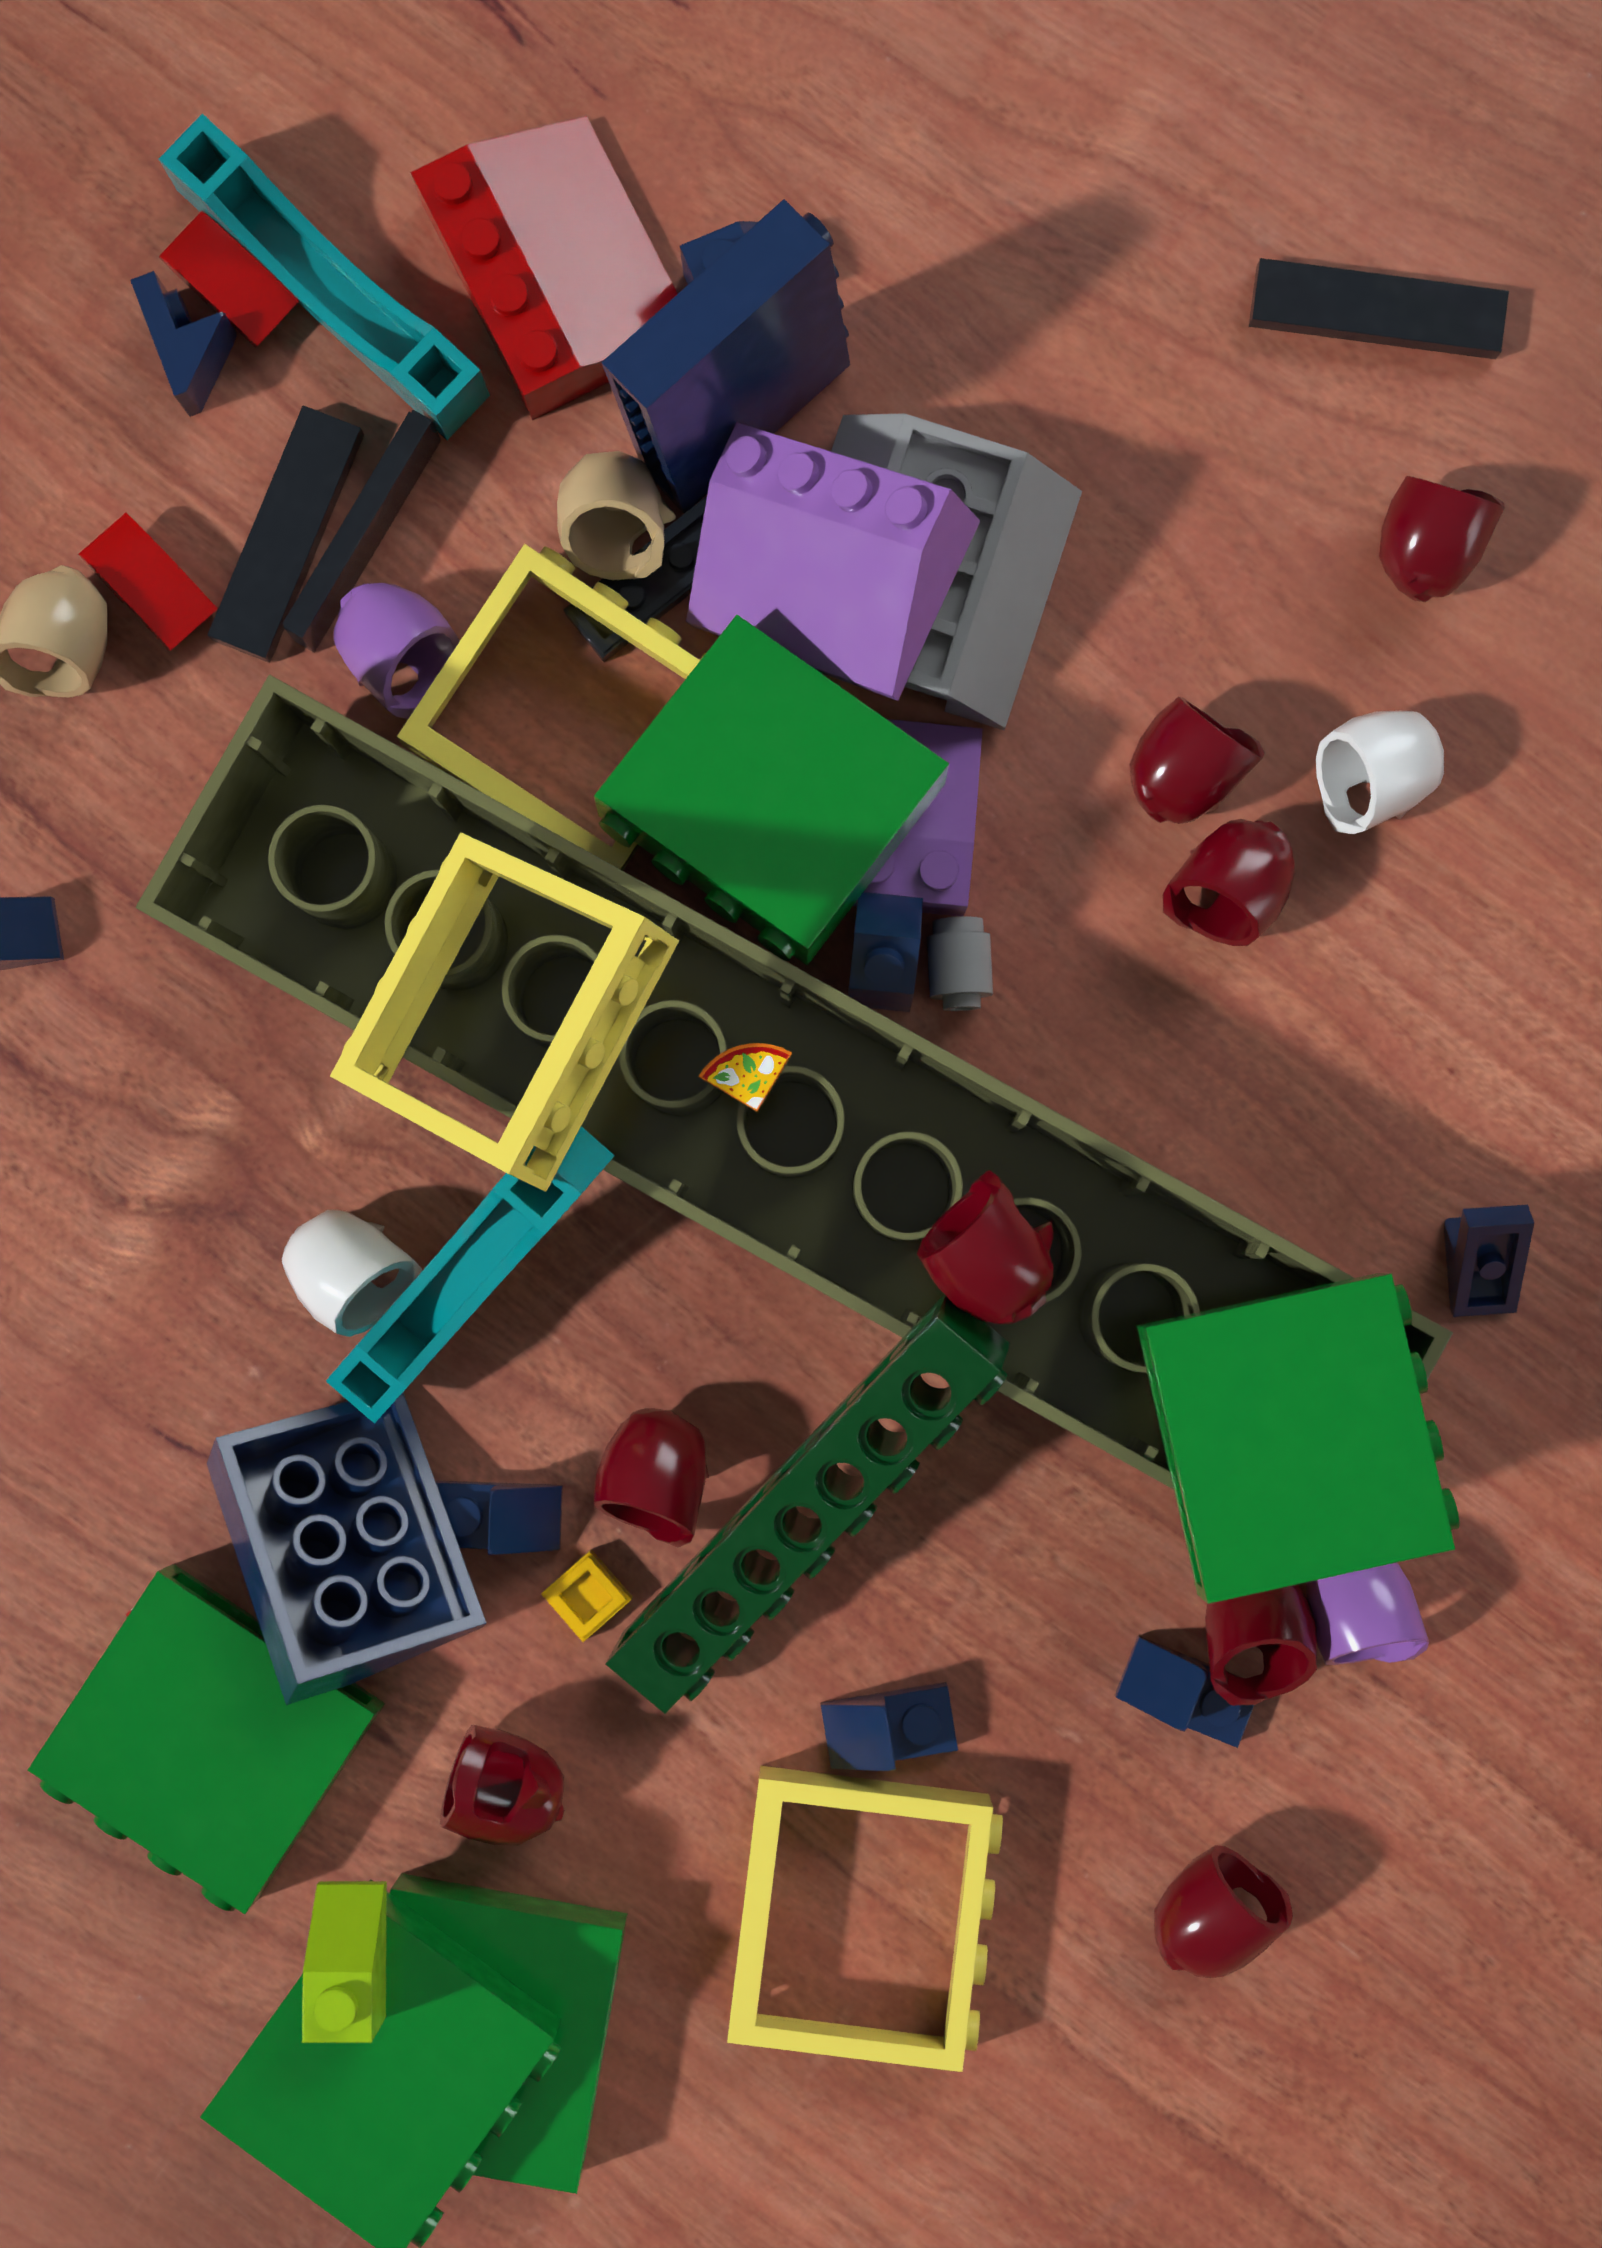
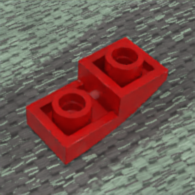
[159,210,299,348]
[78,512,218,651]

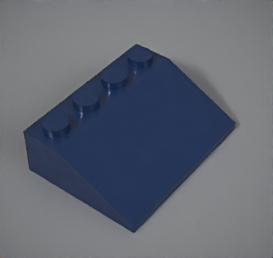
[207,1393,486,1705]

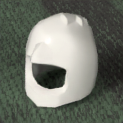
[1316,711,1444,834]
[282,1210,422,1337]

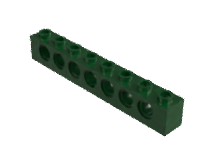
[605,1294,1010,1714]

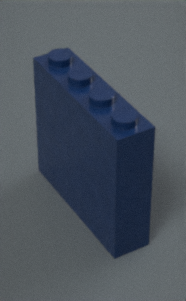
[601,199,850,514]

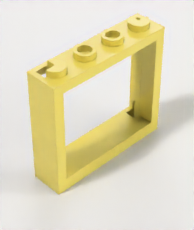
[397,544,706,871]
[330,832,679,1192]
[727,1766,1003,2072]

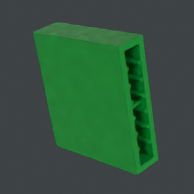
[594,615,949,965]
[1137,1273,1460,1604]
[27,1564,385,1914]
[389,1873,628,2194]
[200,1879,562,2248]

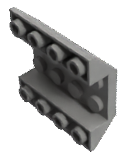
[831,413,1082,730]

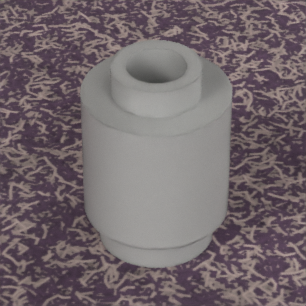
[927,916,993,1011]

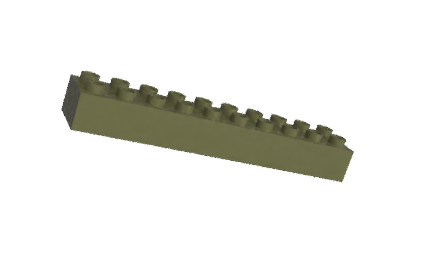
[135,674,1453,1490]

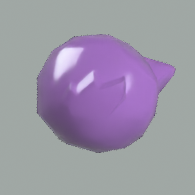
[334,583,460,719]
[1306,1562,1429,1665]

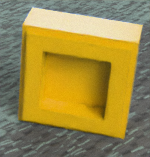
[541,1549,633,1642]

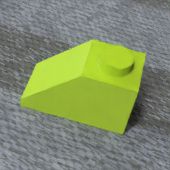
[302,1881,387,2043]

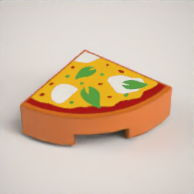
[698,1043,792,1113]

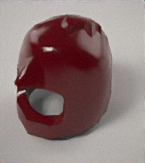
[1379,476,1505,602]
[1129,697,1265,824]
[1162,819,1295,946]
[917,1170,1053,1324]
[594,1408,709,1547]
[1205,1584,1317,1706]
[440,1725,565,1845]
[1154,1845,1293,1978]

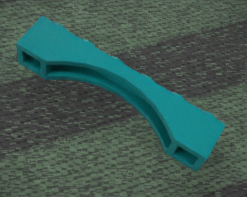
[158,113,490,440]
[326,1126,615,1424]

